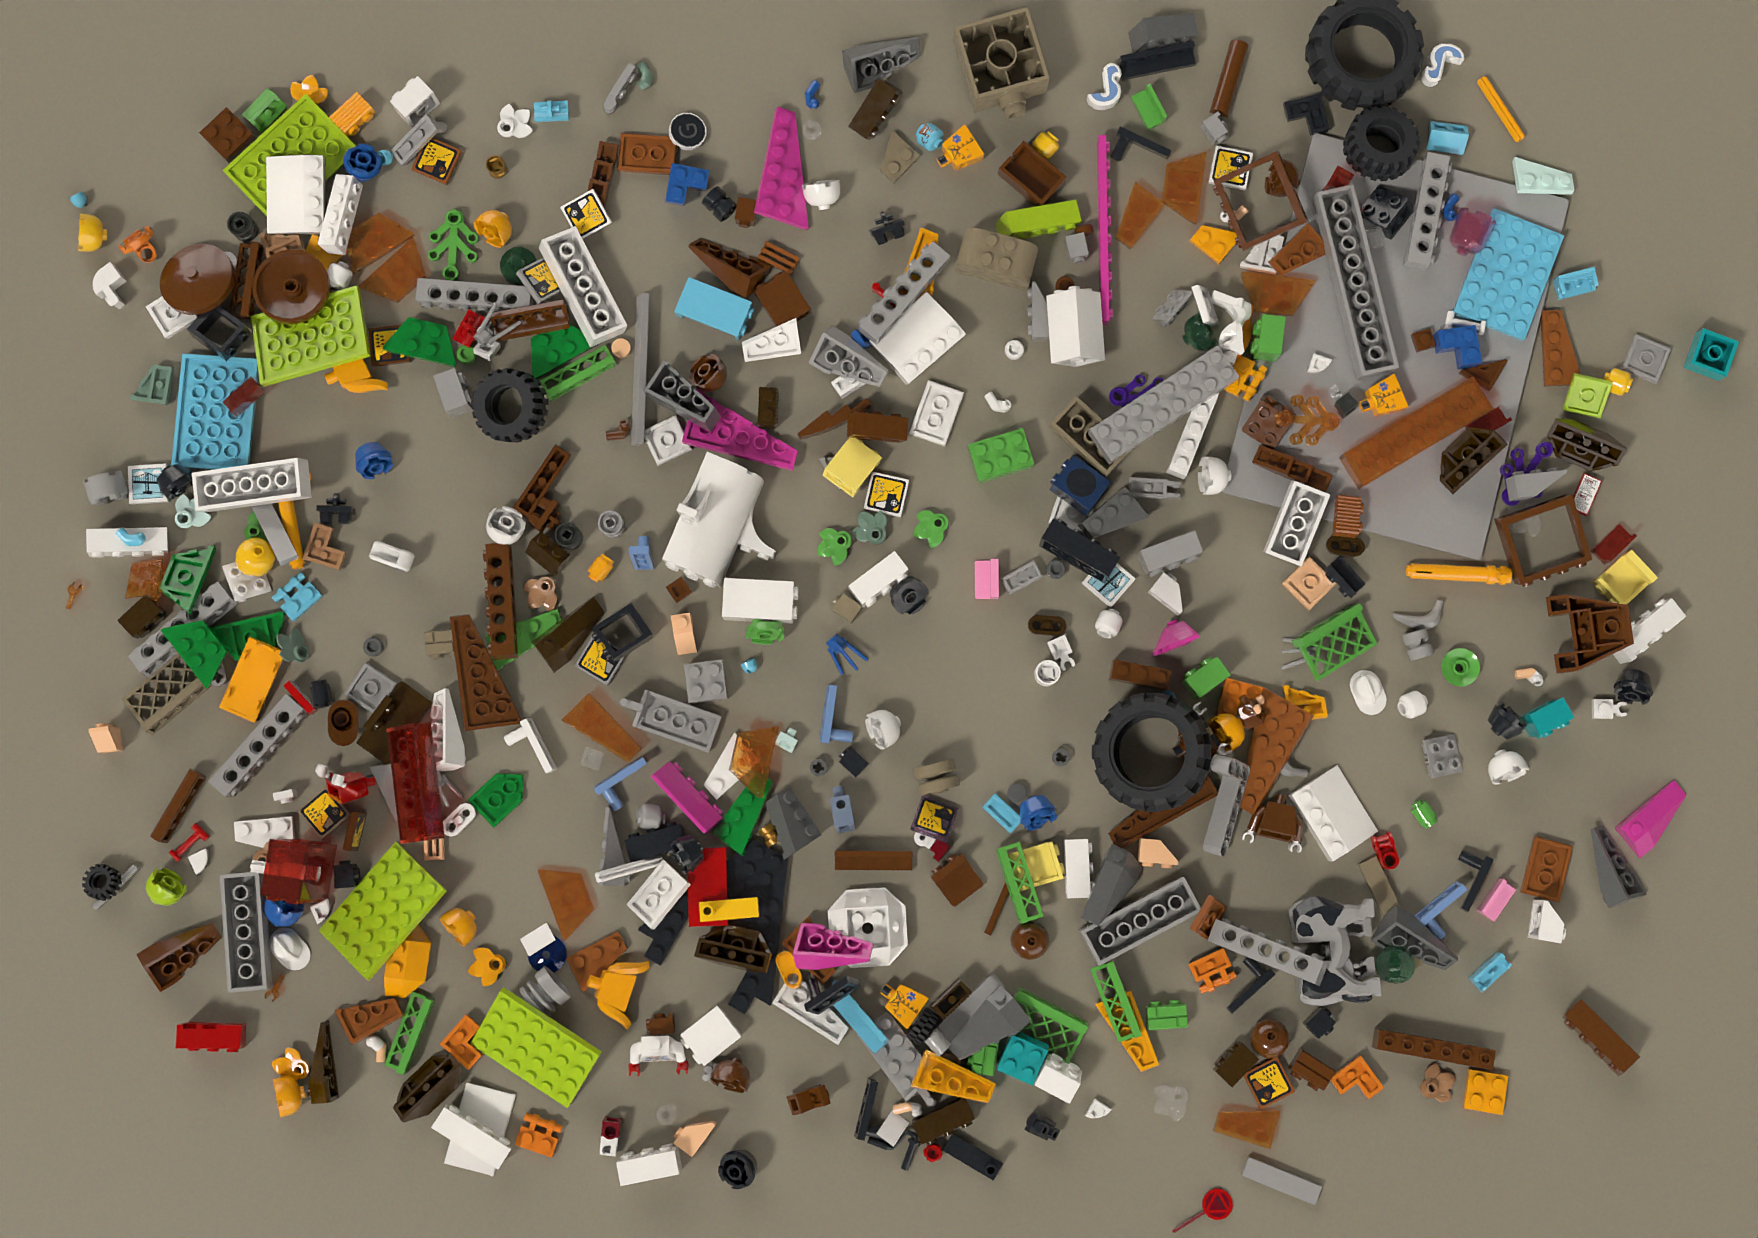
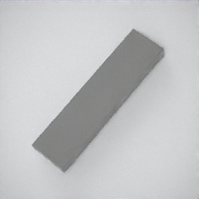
[251,503,299,566]
[1241,1156,1322,1205]

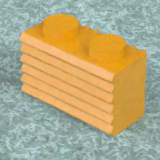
[329,92,375,137]

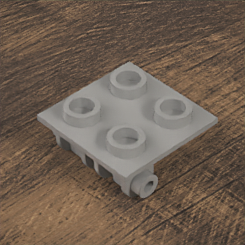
[1152,290,1193,328]
[1421,734,1463,778]

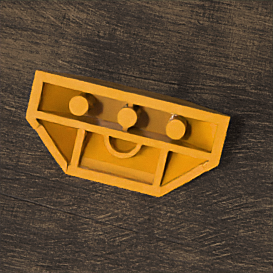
[384,924,432,998]

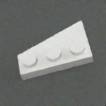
[704,733,760,800]

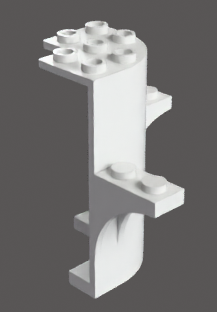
[662,452,776,588]

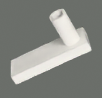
[504,718,558,773]

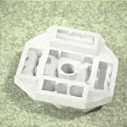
[828,887,908,968]

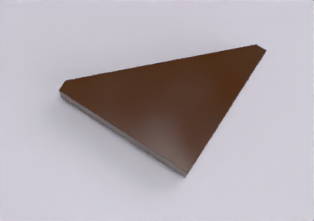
[1458,359,1508,391]

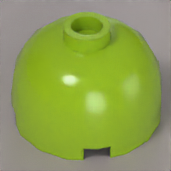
[145,868,187,906]

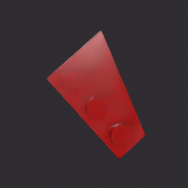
[175,1022,246,1052]

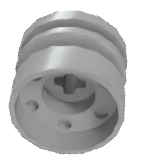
[519,966,572,1016]

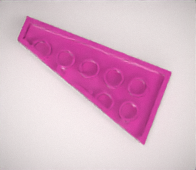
[754,107,809,230]
[682,389,798,471]

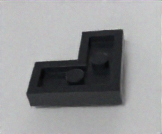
[1283,94,1330,136]

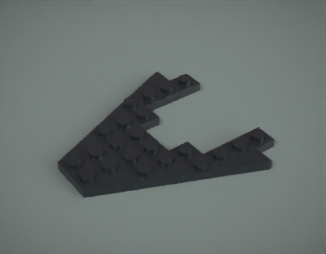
[638,839,788,1014]

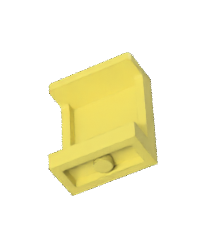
[822,438,882,497]
[1593,550,1658,605]
[1008,841,1066,892]

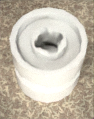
[1034,660,1061,687]

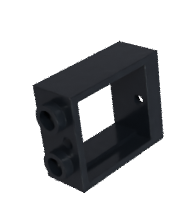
[187,306,251,362]
[591,603,653,663]

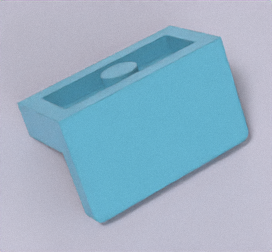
[1426,121,1469,155]

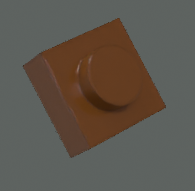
[1411,328,1436,353]
[666,577,693,603]

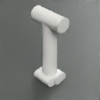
[1444,311,1486,335]

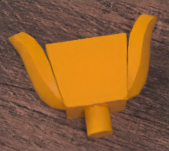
[324,358,388,393]
[587,961,650,1030]

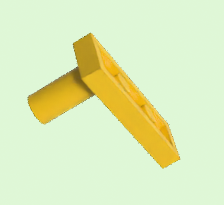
[699,897,759,922]

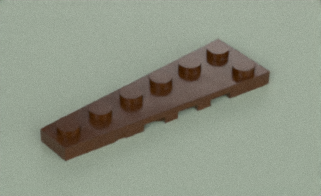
[1108,774,1218,848]

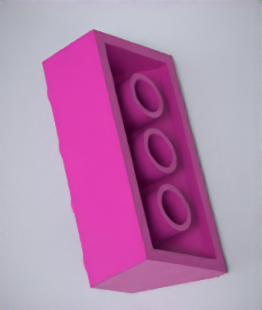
[650,761,723,834]

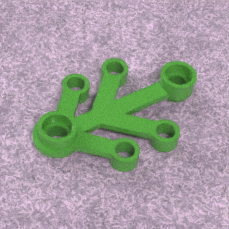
[428,209,479,281]

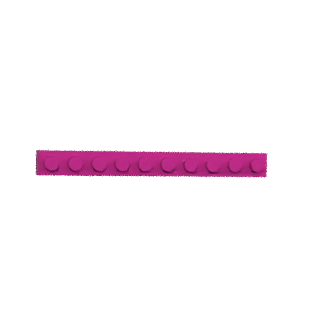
[1097,135,1113,325]

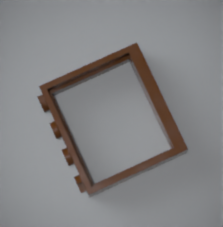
[1213,151,1309,251]
[1494,494,1592,587]

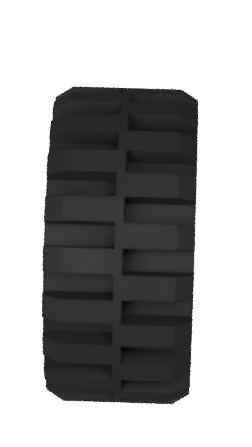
[1343,106,1420,182]
[471,368,549,443]

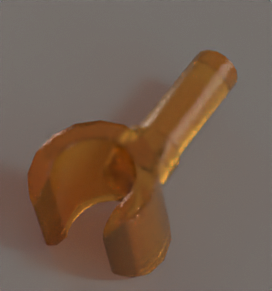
[66,582,83,609]
[265,974,285,1002]

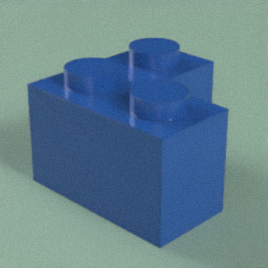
[665,163,710,206]
[1433,325,1482,370]

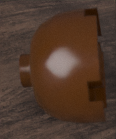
[1264,159,1300,197]
[689,354,727,393]
[1010,921,1050,960]
[1250,1019,1290,1059]
[710,1058,750,1093]

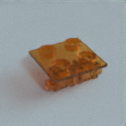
[125,559,166,600]

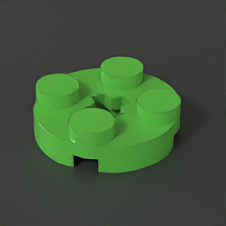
[746,619,784,645]

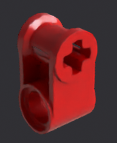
[1370,831,1400,870]

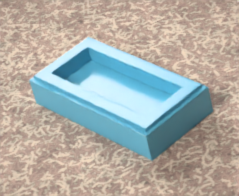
[982,793,1020,834]

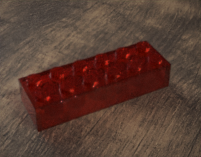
[387,722,445,844]

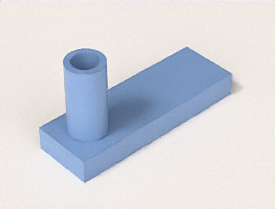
[629,536,654,570]
[819,685,853,744]
[594,756,647,811]
[1415,881,1467,940]

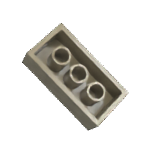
[1049,396,1129,478]

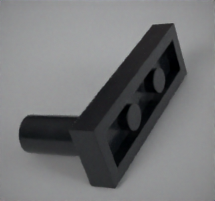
[1110,126,1171,162]
[1457,849,1494,912]
[1226,957,1276,1014]
[804,976,861,1015]
[854,1078,884,1141]
[942,1133,1003,1180]

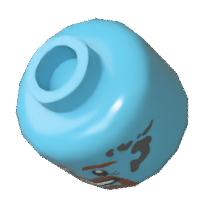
[916,123,944,151]

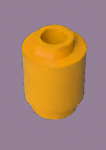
[587,554,614,583]

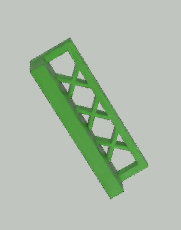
[540,345,617,402]
[995,842,1044,924]
[1090,960,1142,1043]
[384,991,435,1075]

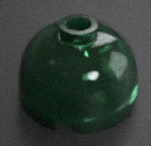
[1182,312,1218,351]

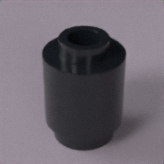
[310,679,332,709]

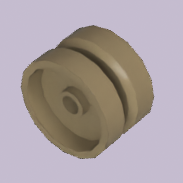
[913,759,960,796]

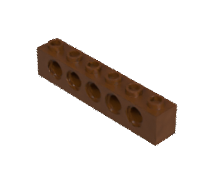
[483,543,518,660]
[1372,1028,1496,1070]

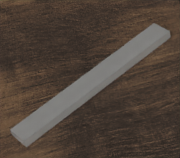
[631,293,650,446]

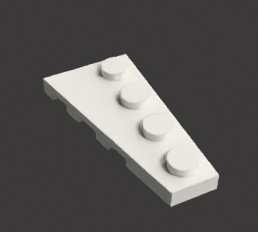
[772,974,848,1045]

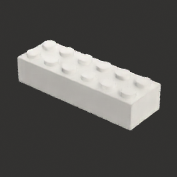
[539,226,627,347]
[192,458,312,512]

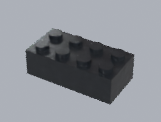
[1039,519,1120,584]

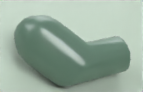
[637,61,653,90]

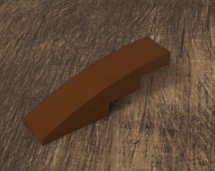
[587,141,619,208]
[797,398,871,440]
[1252,445,1333,493]

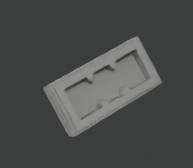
[1000,560,1043,596]

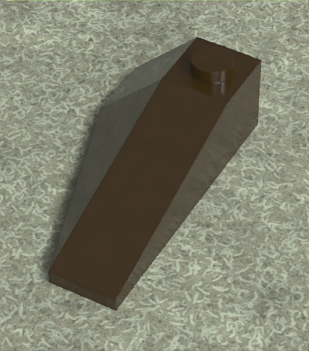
[531,597,604,673]
[307,1021,339,1104]

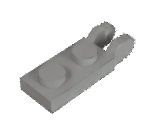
[603,63,637,114]
[1128,477,1182,499]

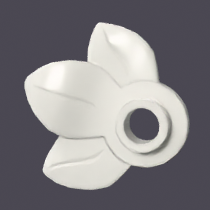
[497,104,533,138]

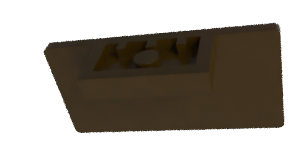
[356,681,432,765]

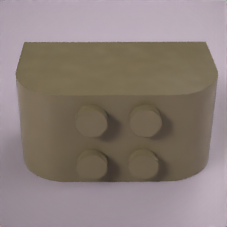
[955,228,1039,291]

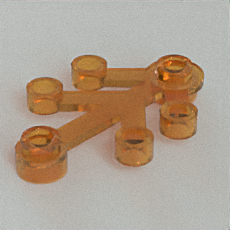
[1274,395,1339,446]

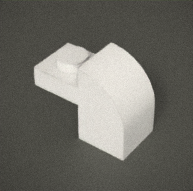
[93,262,127,309]

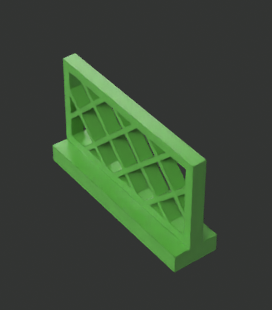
[1292,603,1377,681]
[1009,987,1089,1064]

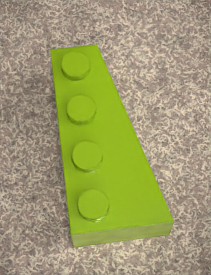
[995,200,1082,240]

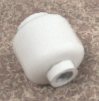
[327,261,353,291]
[1095,609,1123,638]
[1398,691,1428,719]

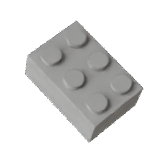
[1137,531,1203,577]

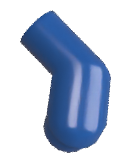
[805,80,820,109]
[1442,193,1460,221]

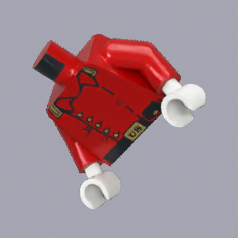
[315,764,376,804]

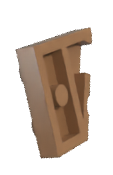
[259,233,306,258]

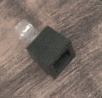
[1328,385,1358,419]

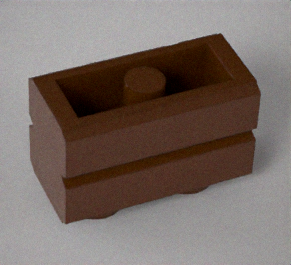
[1288,1049,1336,1091]

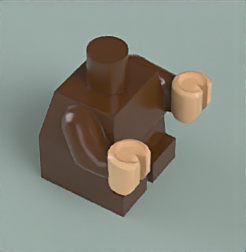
[1238,694,1266,730]

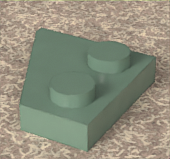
[129,364,174,406]

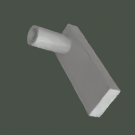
[391,114,447,166]

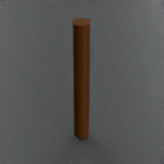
[984,882,1009,936]

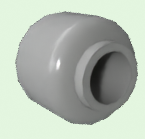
[636,804,665,829]

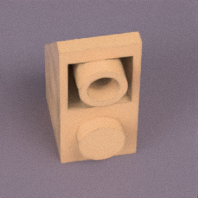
[89,723,123,753]
[1137,838,1178,869]

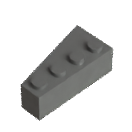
[644,359,721,432]

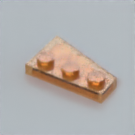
[1115,182,1165,249]
[1213,1111,1280,1149]

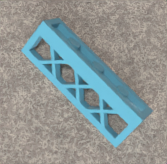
[832,980,890,1054]

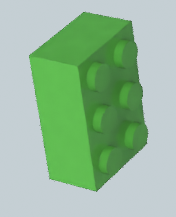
[967,428,1034,484]

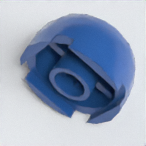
[264,890,305,927]

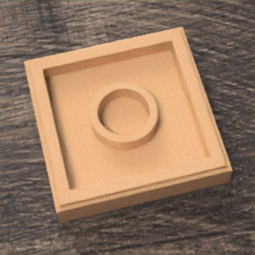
[1282,556,1337,611]

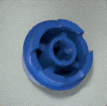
[343,144,382,182]
[355,442,393,479]
[1020,795,1057,831]

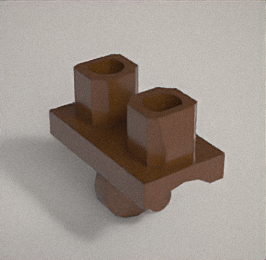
[528,497,562,532]

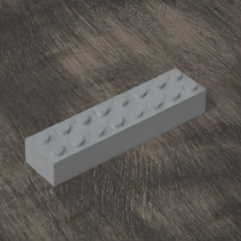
[1088,345,1239,465]

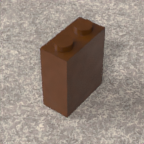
[755,271,812,327]

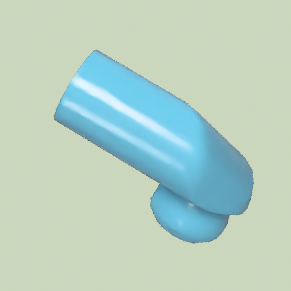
[115,527,146,546]

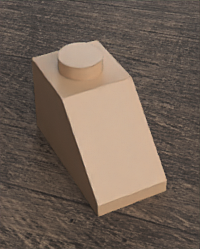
[671,613,697,655]
[673,1121,716,1157]

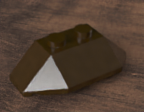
[1547,418,1627,471]
[1440,427,1508,494]
[694,925,772,973]
[393,1053,462,1122]

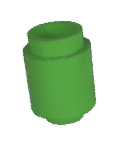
[1410,799,1438,829]

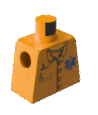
[936,125,984,170]
[1358,374,1409,417]
[880,983,929,1029]

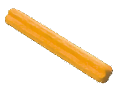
[1477,76,1525,142]

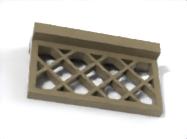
[122,653,212,735]

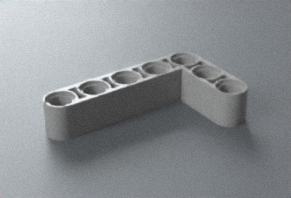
[1203,754,1250,857]
[924,973,1006,1057]

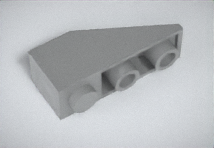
[1027,281,1050,341]
[1506,468,1567,502]

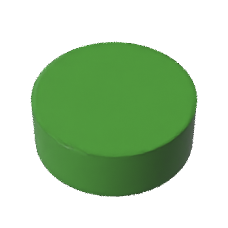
[457,345,477,364]

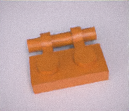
[1188,948,1237,994]
[515,1113,563,1158]

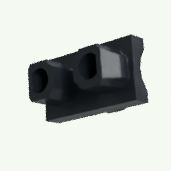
[869,211,905,245]
[316,493,355,524]
[1024,1112,1060,1141]

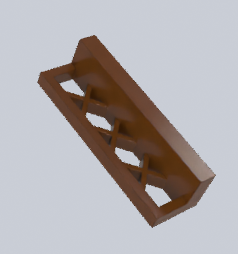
[229,241,264,320]
[490,300,570,342]
[835,851,913,871]

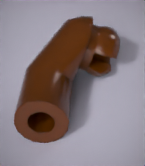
[606,419,631,441]

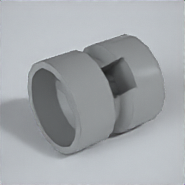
[598,510,625,538]
[1402,629,1434,661]

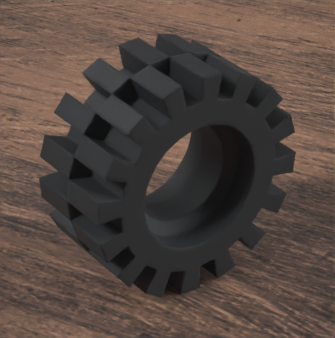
[82,864,122,901]
[906,1007,939,1045]

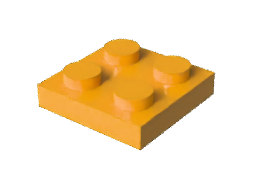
[1462,1069,1508,1115]

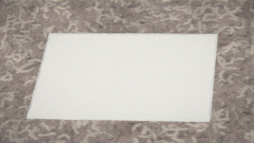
[520,923,555,956]
[876,1110,909,1147]

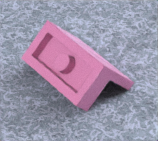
[975,559,999,599]
[1477,879,1516,922]

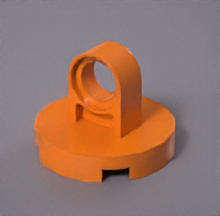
[118,226,157,263]

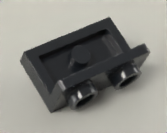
[1325,556,1365,598]

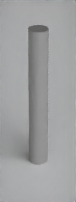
[91,864,139,910]

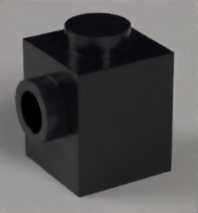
[333,860,360,889]
[1303,1007,1336,1039]

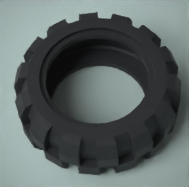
[1305,0,1424,111]
[1092,692,1213,812]

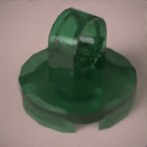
[500,247,537,285]
[1375,946,1415,984]

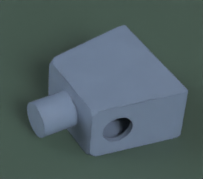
[830,786,855,834]

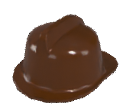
[327,700,358,746]

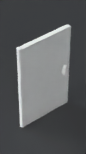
[444,1082,516,1176]

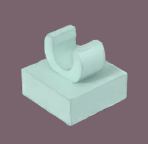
[775,728,798,753]

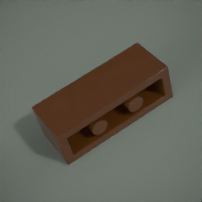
[847,409,908,443]
[1108,659,1171,691]

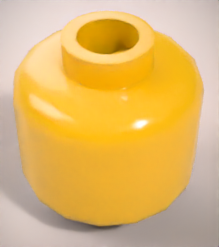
[1032,131,1059,159]
[1604,368,1633,396]

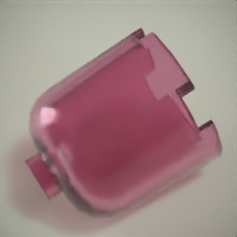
[1449,207,1496,256]

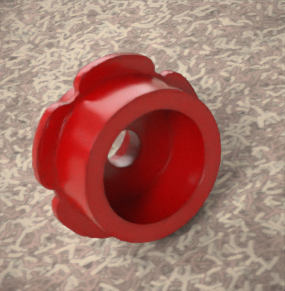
[923,1143,942,1162]

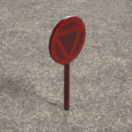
[1172,1188,1233,1233]

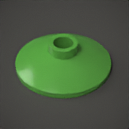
[1441,648,1480,687]

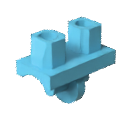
[534,100,569,122]

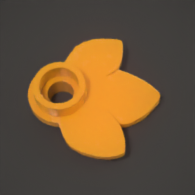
[290,75,328,105]
[468,948,506,986]
[272,1047,310,1081]

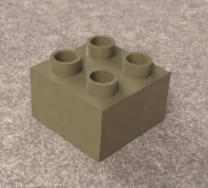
[953,7,1049,119]

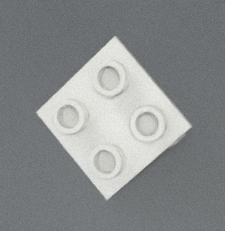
[222,562,272,603]

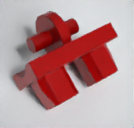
[452,309,485,348]

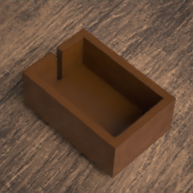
[998,140,1067,207]

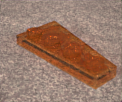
[562,693,643,762]

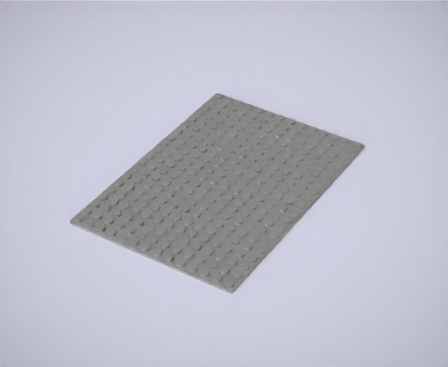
[1222,133,1569,560]

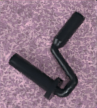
[867,1130,921,1171]

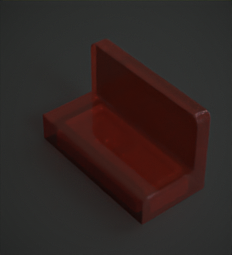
[1322,166,1354,191]
[223,377,265,417]
[1465,406,1512,431]
[1591,524,1637,564]

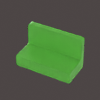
[1131,84,1167,131]
[242,88,287,133]

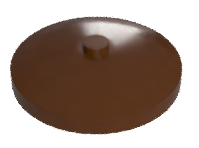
[160,244,235,315]
[252,249,330,324]

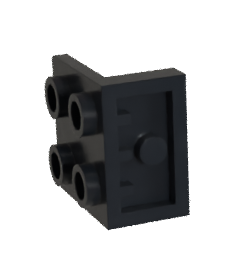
[1360,185,1414,240]

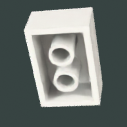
[848,551,909,608]
[616,1143,682,1186]

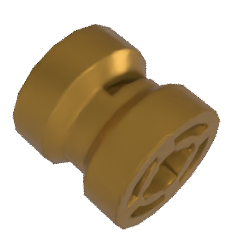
[486,155,507,179]
[758,823,778,848]

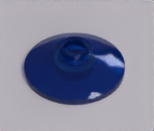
[528,936,567,973]

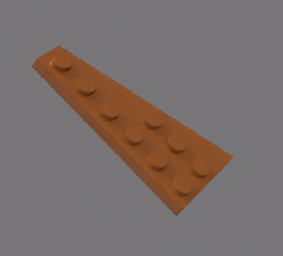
[1240,687,1314,815]

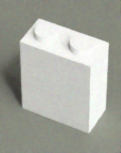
[680,1004,742,1066]

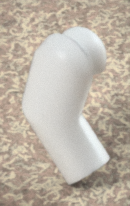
[984,392,1011,413]

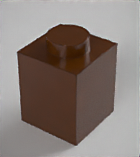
[735,197,756,228]

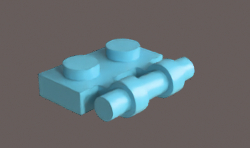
[272,572,323,622]

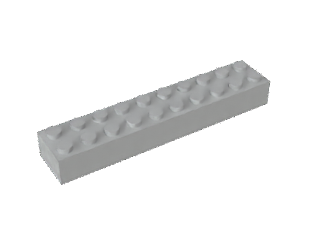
[1312,184,1399,380]

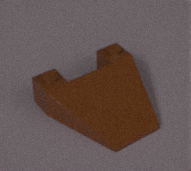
[1546,594,1634,674]

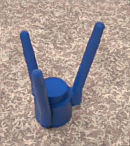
[826,634,868,675]

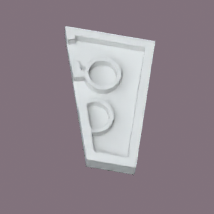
[742,318,801,362]
[234,816,296,855]

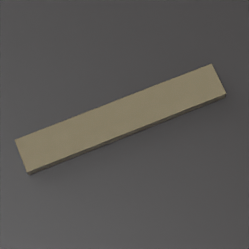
[1357,856,1425,970]

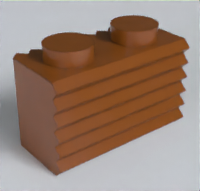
[1332,495,1364,538]

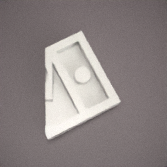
[1240,233,1284,275]

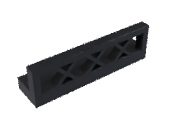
[1118,41,1196,81]

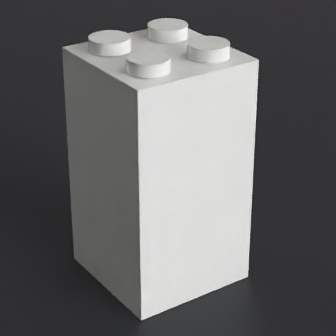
[1046,286,1105,367]
[722,578,798,624]

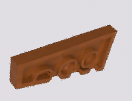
[1540,310,1581,386]

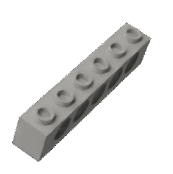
[1403,152,1452,270]
[859,242,950,345]
[415,278,533,316]
[128,582,238,678]
[208,694,306,797]
[1207,918,1328,986]

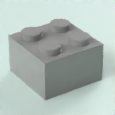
[433,368,474,418]
[684,659,728,704]

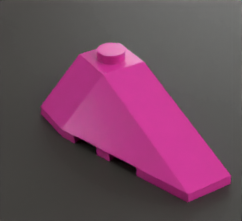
[1152,619,1199,657]
[1615,780,1686,858]
[793,923,873,970]

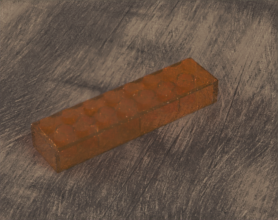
[1339,377,1494,490]

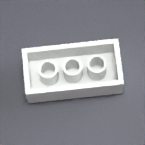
[1263,480,1330,567]

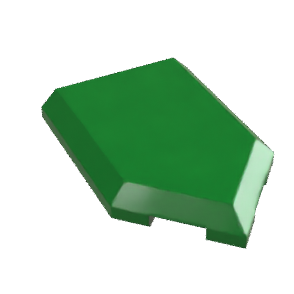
[468,773,524,828]

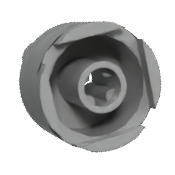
[83,470,128,506]

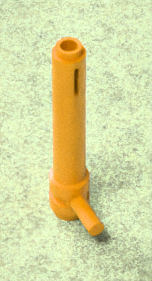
[278,473,312,570]
[1405,563,1512,585]

